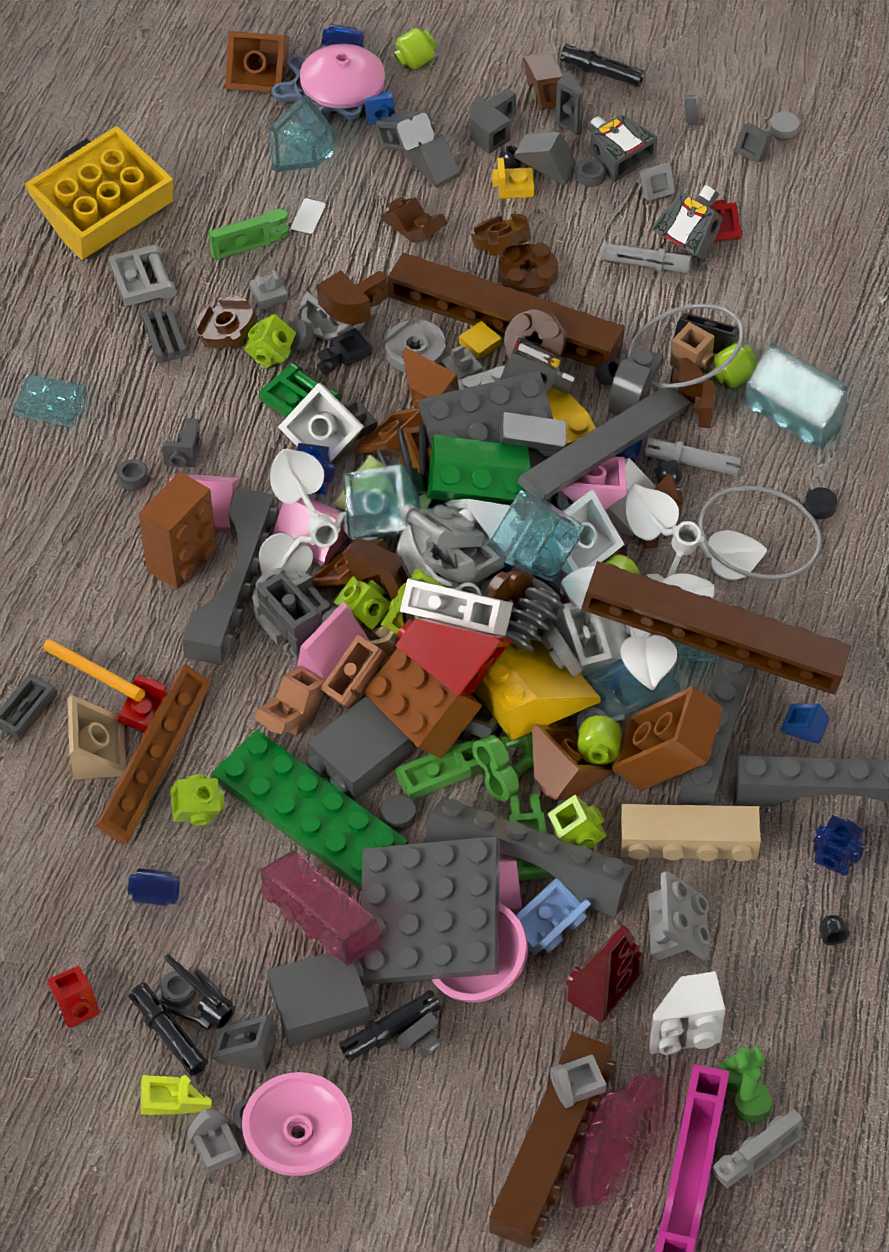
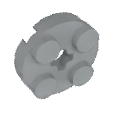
[385,320,446,372]

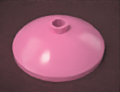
[300,44,385,108]
[431,903,528,1003]
[242,1072,352,1176]

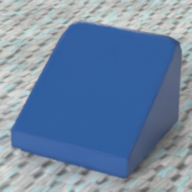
[781,704,829,743]

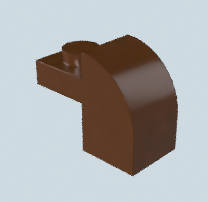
[316,271,389,324]

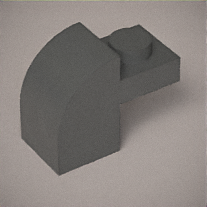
[470,88,516,154]
[608,345,663,415]

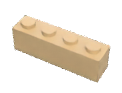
[620,804,761,862]

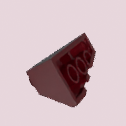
[566,925,644,1023]

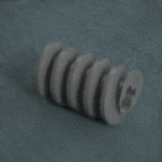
[501,579,565,653]

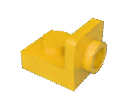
[492,158,534,199]

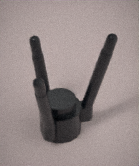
[377,424,428,499]
[160,954,235,1031]

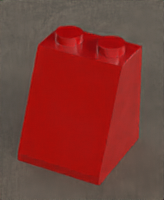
[395,618,512,696]

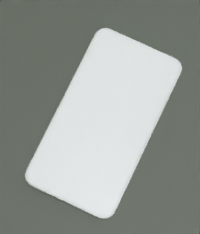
[291,198,326,234]

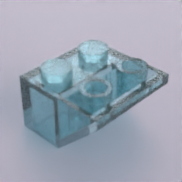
[487,489,587,583]

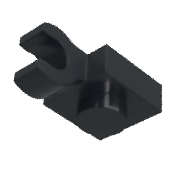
[317,328,372,374]

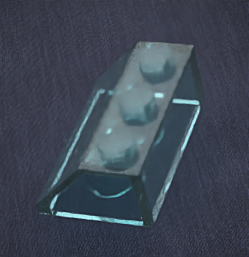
[745,342,848,450]

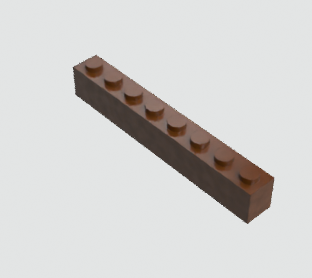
[388,253,624,367]
[581,561,851,695]

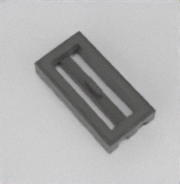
[141,306,187,363]
[0,674,57,741]

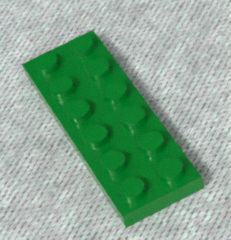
[211,730,408,891]

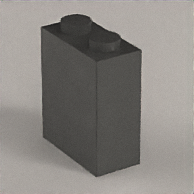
[307,696,413,801]
[267,947,374,1047]

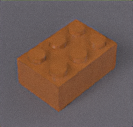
[139,471,217,589]
[363,648,482,759]
[612,686,723,791]

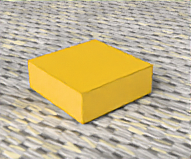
[459,321,502,360]

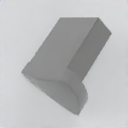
[550,1054,607,1108]
[187,1109,242,1173]

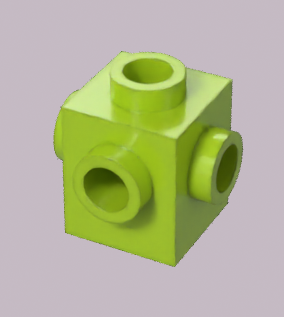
[244,314,296,369]
[333,576,391,630]
[170,774,225,826]
[548,795,607,849]

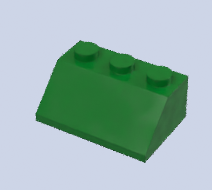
[427,435,531,510]

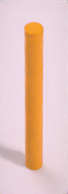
[43,639,145,702]

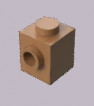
[670,322,715,371]

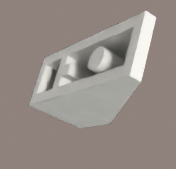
[400,578,513,636]

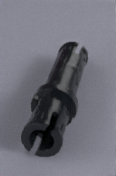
[560,44,645,88]
[128,983,208,1076]
[339,990,441,1062]

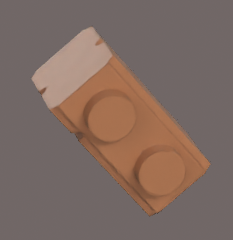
[320,635,390,710]

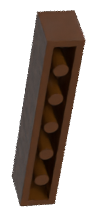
[489,1031,616,1249]

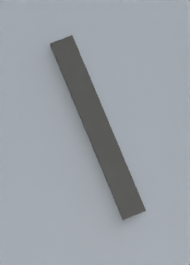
[517,388,691,503]

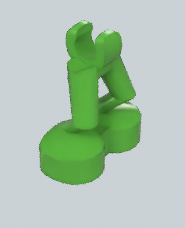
[472,733,534,801]
[720,1046,772,1123]

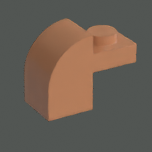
[255,666,325,735]

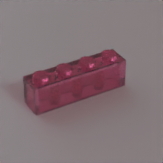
[260,850,381,966]

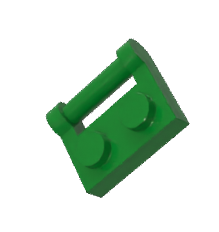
[259,363,342,418]

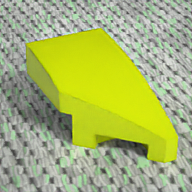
[141,1074,212,1115]

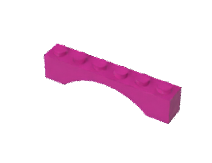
[655,1064,730,1252]

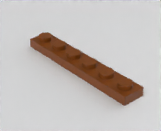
[95,664,212,844]

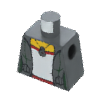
[588,115,658,182]
[651,185,723,262]
[500,336,575,394]

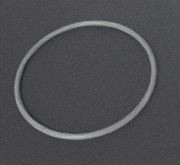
[627,304,744,388]
[698,486,822,580]

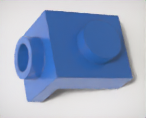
[364,91,395,125]

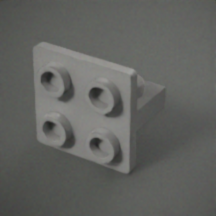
[648,871,710,960]

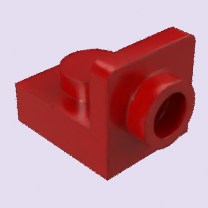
[711,200,741,242]
[117,675,167,733]
[46,966,100,1027]

